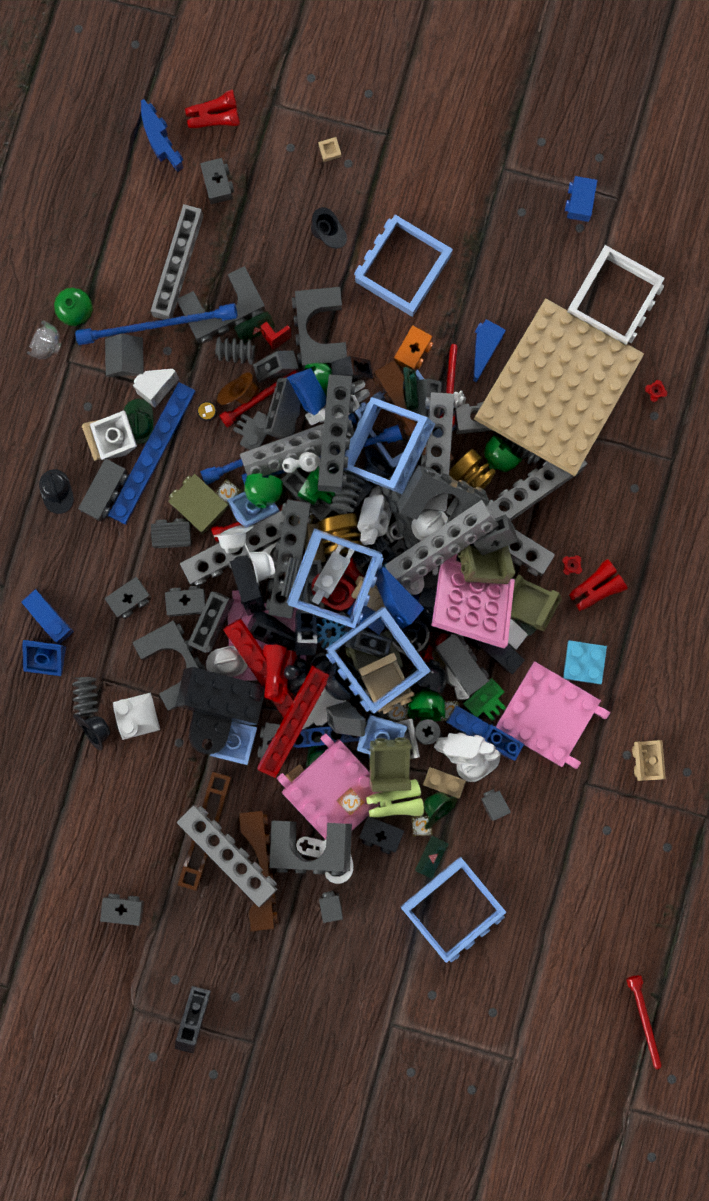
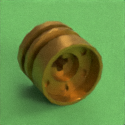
[449,449,496,490]
[317,513,363,555]

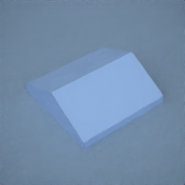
[227,492,279,528]
[357,714,407,755]
[210,721,257,765]

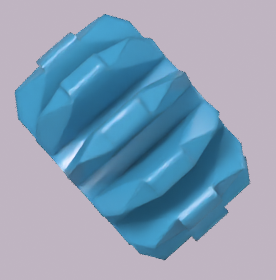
[317,619,347,648]

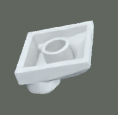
[113,693,160,740]

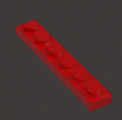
[223,618,295,718]
[257,666,329,778]

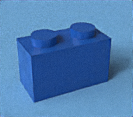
[565,176,597,222]

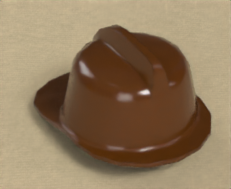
[217,372,259,405]

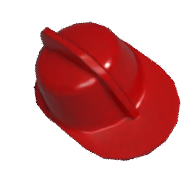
[311,574,355,610]

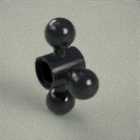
[284,658,309,693]

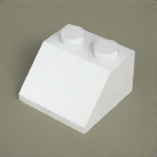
[133,369,179,408]

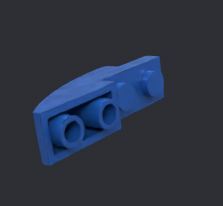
[141,99,183,172]
[446,706,524,761]

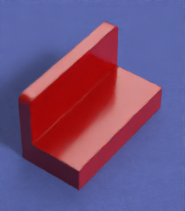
[261,322,292,350]

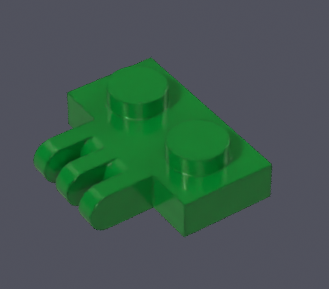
[297,466,335,505]
[463,678,506,721]

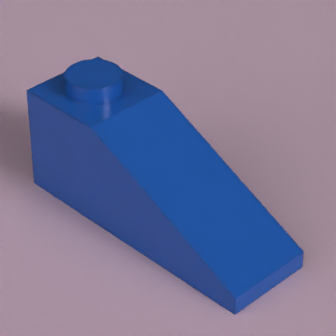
[473,319,506,383]
[375,567,424,629]
[22,589,74,644]

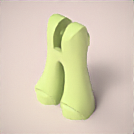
[366,779,424,817]

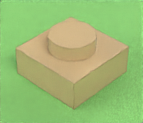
[318,137,342,162]

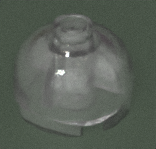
[27,320,62,359]

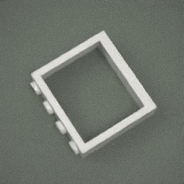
[567,245,665,345]

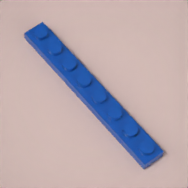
[108,382,196,525]

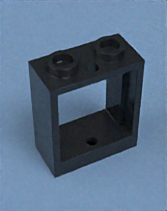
[230,556,266,616]

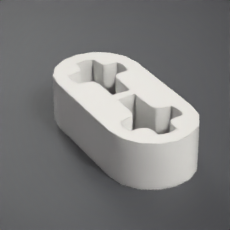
[296,836,324,858]

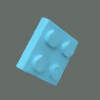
[563,641,607,685]

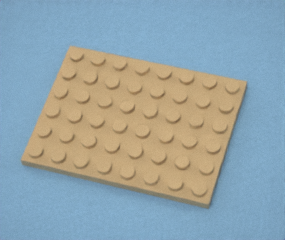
[474,298,644,476]

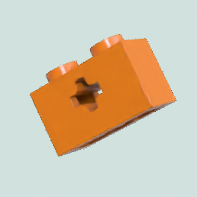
[394,325,433,373]

